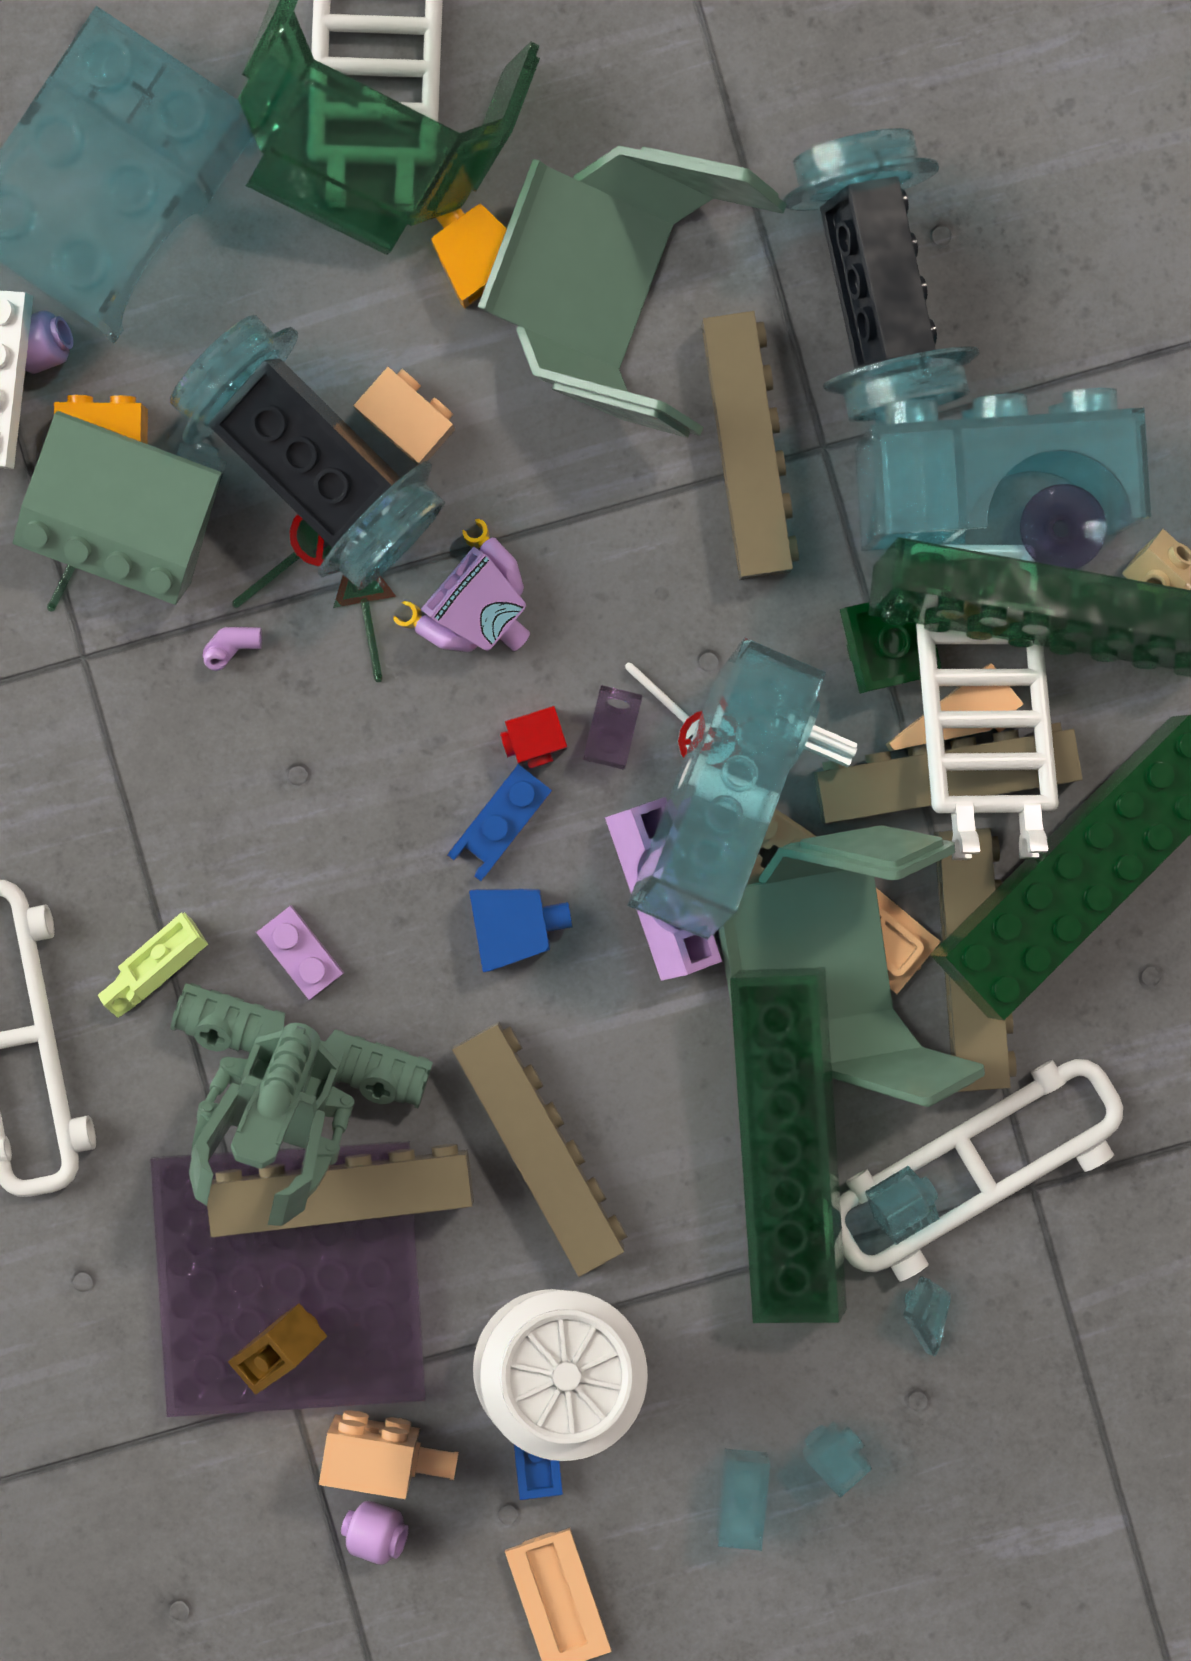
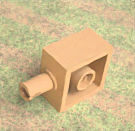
[319,1410,459,1499]

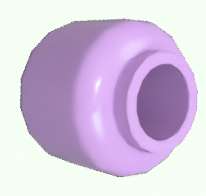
[25,310,73,374]
[341,1501,408,1564]

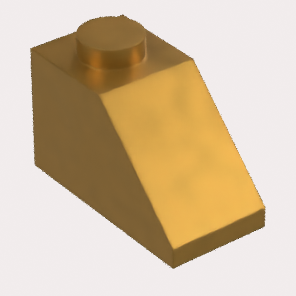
[228,1303,327,1395]

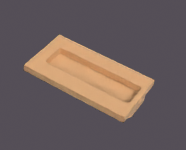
[876,888,941,994]
[505,1528,611,1661]

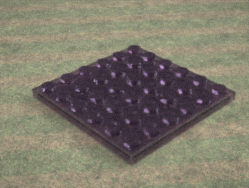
[150,1141,426,1417]

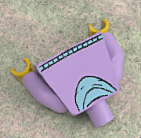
[393,519,530,652]

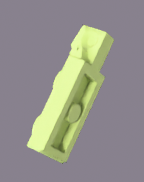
[98,912,208,1018]

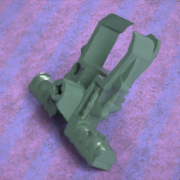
[170,983,433,1226]

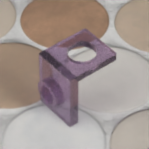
[583,685,643,770]

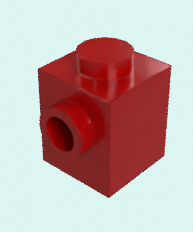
[500,706,568,769]

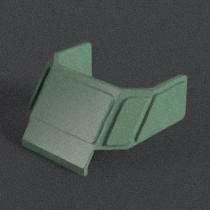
[478,145,787,438]
[713,825,985,1107]

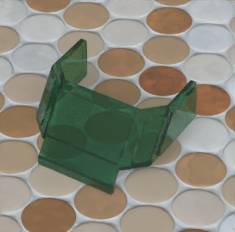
[238,0,540,255]

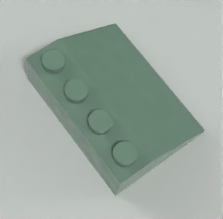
[12,411,222,605]

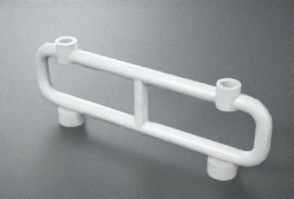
[0,880,96,1197]
[828,1059,1123,1282]

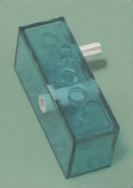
[627,637,857,940]

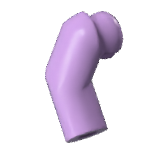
[203,627,262,671]

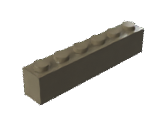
[701,311,799,580]
[814,722,1083,823]
[934,828,1017,1092]
[452,1022,627,1277]
[207,1144,474,1237]

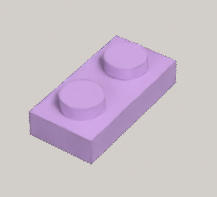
[256,905,344,1000]

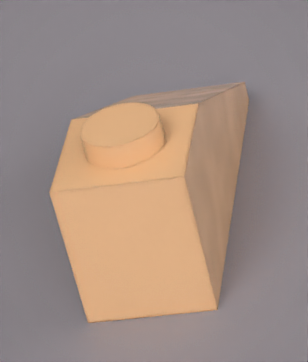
[885,663,1024,751]

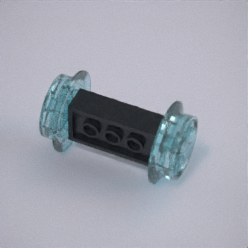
[783,128,980,422]
[170,315,445,590]

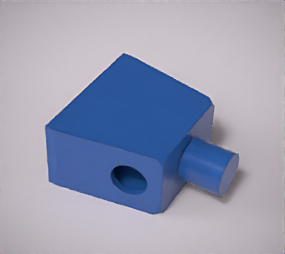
[469,889,573,972]

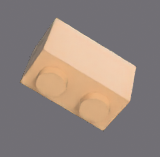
[353,367,455,468]

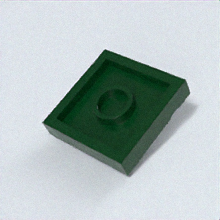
[840,592,942,694]

